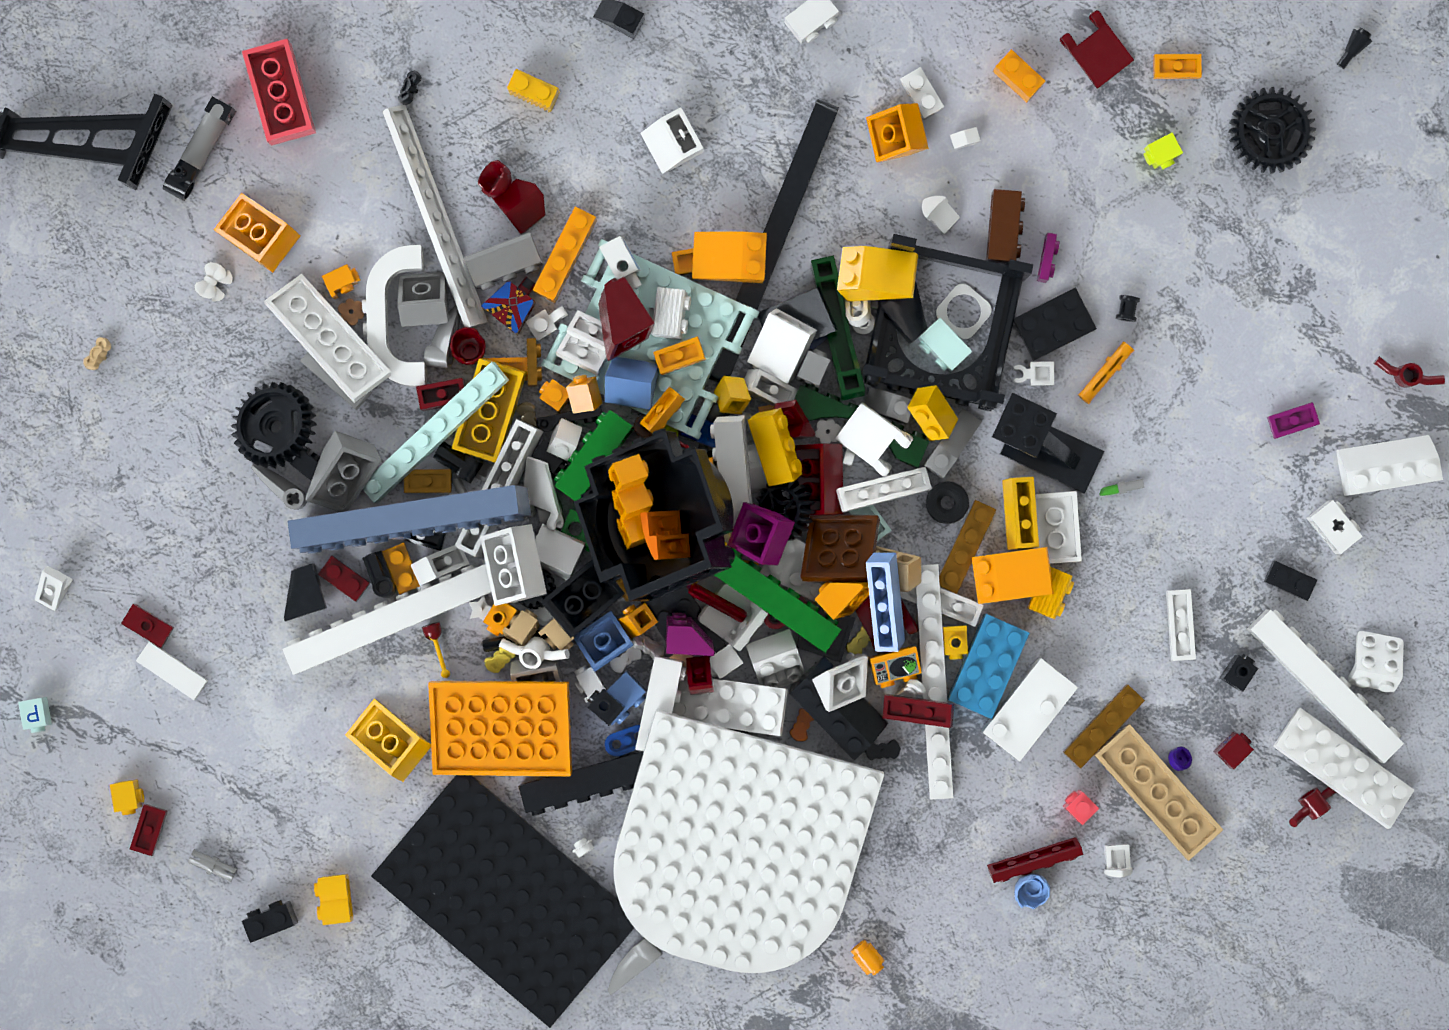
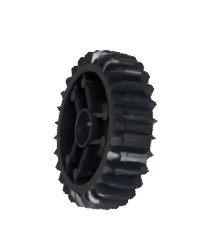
[1228,87,1317,174]
[231,382,317,469]

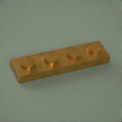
[939,500,996,594]
[1063,684,1145,769]

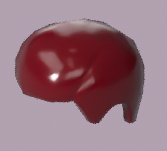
[478,160,512,198]
[450,327,486,365]

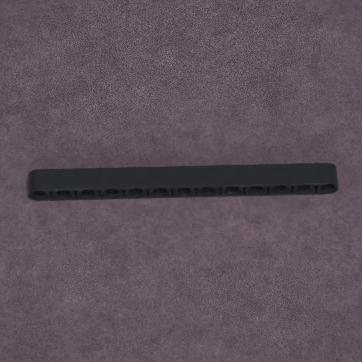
[709,99,839,383]

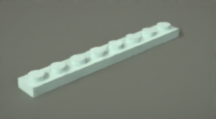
[363,362,509,503]

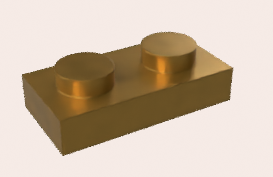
[527,338,542,387]
[404,469,452,493]

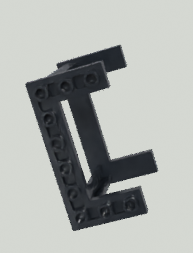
[861,234,1034,412]

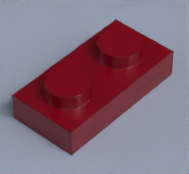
[318,555,370,602]
[130,804,168,856]

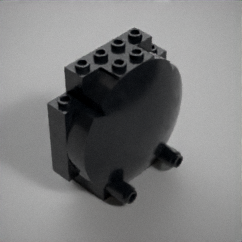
[574,428,735,601]

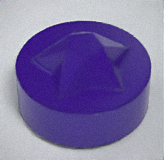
[1168,746,1192,771]

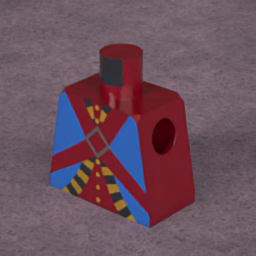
[481,277,536,336]

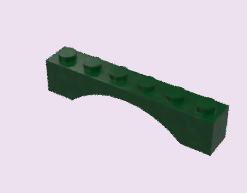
[811,255,865,401]
[794,383,929,468]

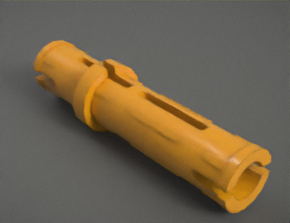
[1078,341,1135,404]

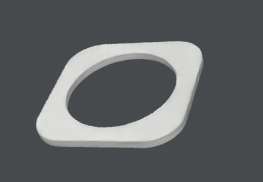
[936,284,992,339]

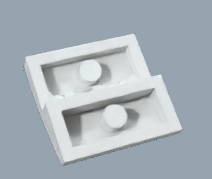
[556,310,607,376]

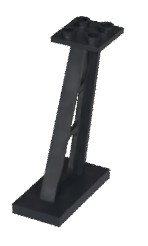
[0,94,173,190]
[992,393,1105,494]

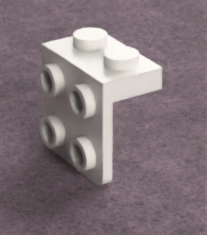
[698,583,768,651]
[1348,631,1404,692]

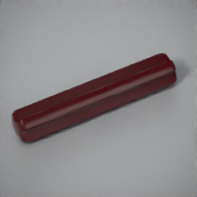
[688,583,747,622]

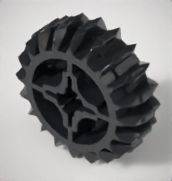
[756,480,816,541]

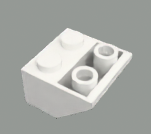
[640,107,704,174]
[746,629,805,688]

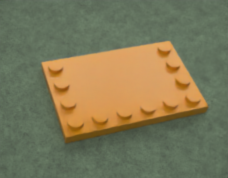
[428,681,572,776]

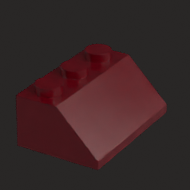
[790,443,844,515]

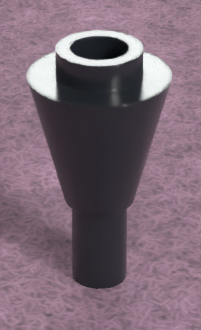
[1337,27,1373,69]

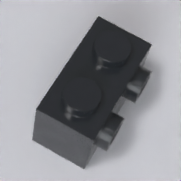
[242,900,298,943]

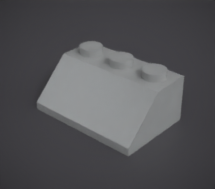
[463,232,542,290]

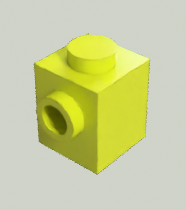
[1144,132,1183,170]

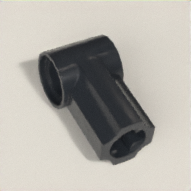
[433,442,483,484]
[362,551,397,598]

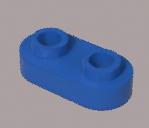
[605,724,640,756]

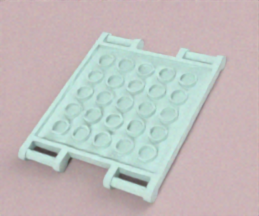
[541,239,759,440]

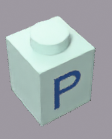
[18,697,52,733]

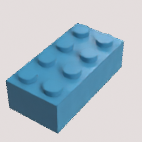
[947,614,1030,719]

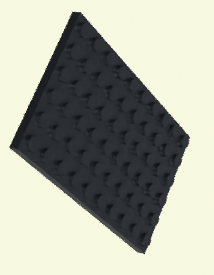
[371,775,634,1028]

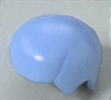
[1014,873,1050,909]

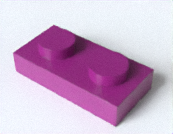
[1037,233,1060,283]
[1267,402,1320,439]

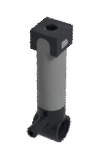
[163,96,237,201]

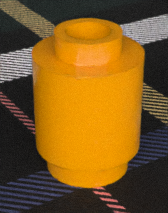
[850,940,885,976]

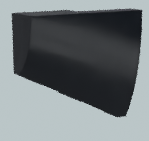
[881,281,928,344]
[284,563,327,622]

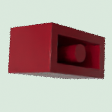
[416,378,466,411]

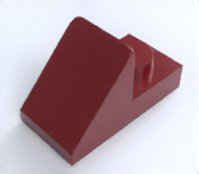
[774,400,816,440]
[686,656,714,695]

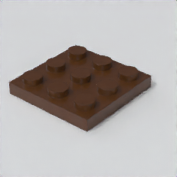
[800,515,880,582]

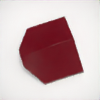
[492,179,546,235]

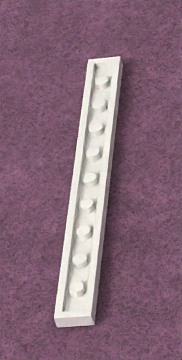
[383,105,488,328]
[916,564,953,800]

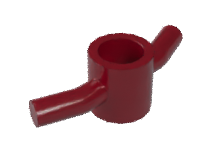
[1373,356,1445,388]
[1289,787,1337,827]

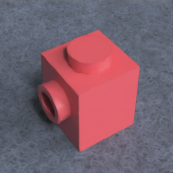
[1063,790,1099,825]

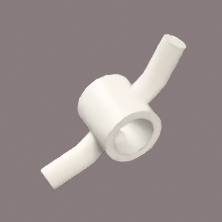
[499,637,570,669]

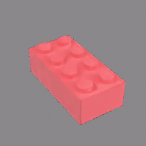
[242,39,316,146]

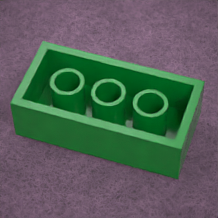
[554,410,634,501]

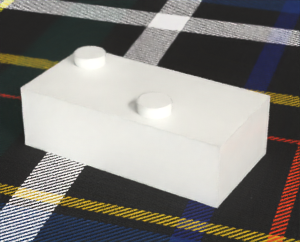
[980,658,1078,761]

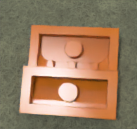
[640,510,691,560]

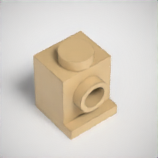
[502,609,540,647]
[538,619,575,650]

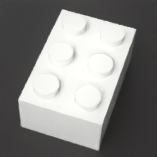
[480,524,547,606]

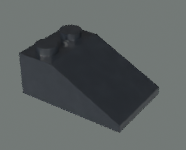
[541,560,625,638]

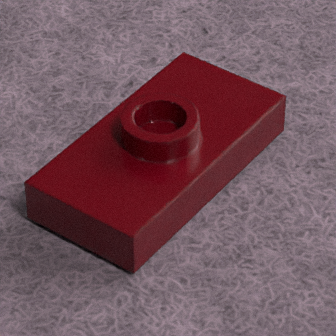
[121,604,174,648]

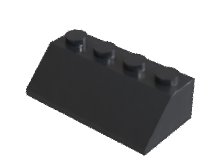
[789,656,889,760]

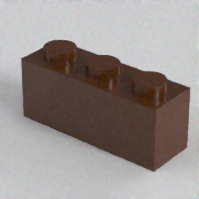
[986,189,1025,263]

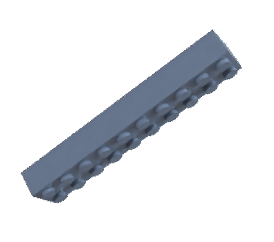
[288,485,531,554]

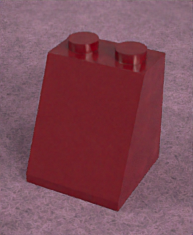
[598,277,655,361]

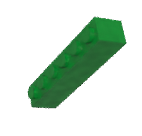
[714,548,841,653]

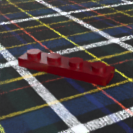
[987,837,1084,883]

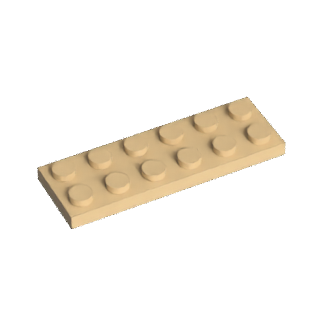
[1094,724,1223,861]

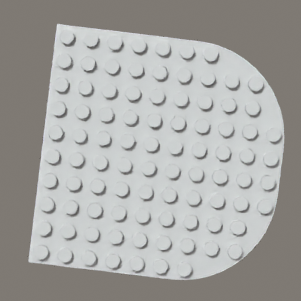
[614,709,884,973]

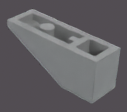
[923,408,982,479]

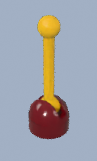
[422,622,450,678]

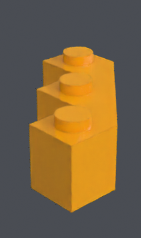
[608,454,654,549]

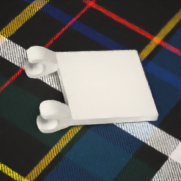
[835,402,913,476]

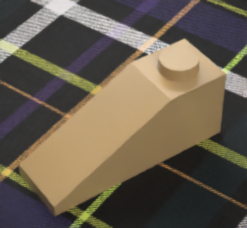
[875,546,921,592]

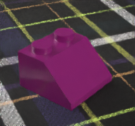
[727,502,795,565]
[666,613,714,656]

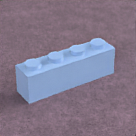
[866,553,905,652]

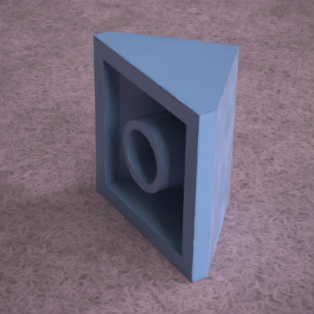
[605,357,659,410]
[574,611,634,672]

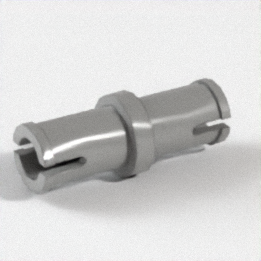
[188,849,237,882]

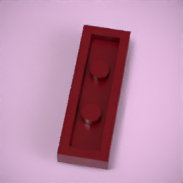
[882,694,955,728]

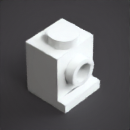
[574,665,607,703]

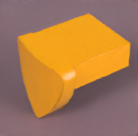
[672,248,693,275]

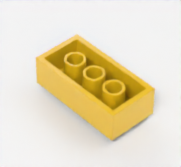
[451,358,527,463]

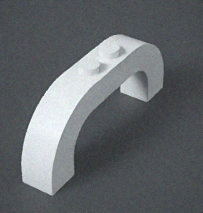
[362,245,427,387]

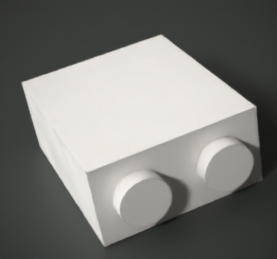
[747,308,817,384]

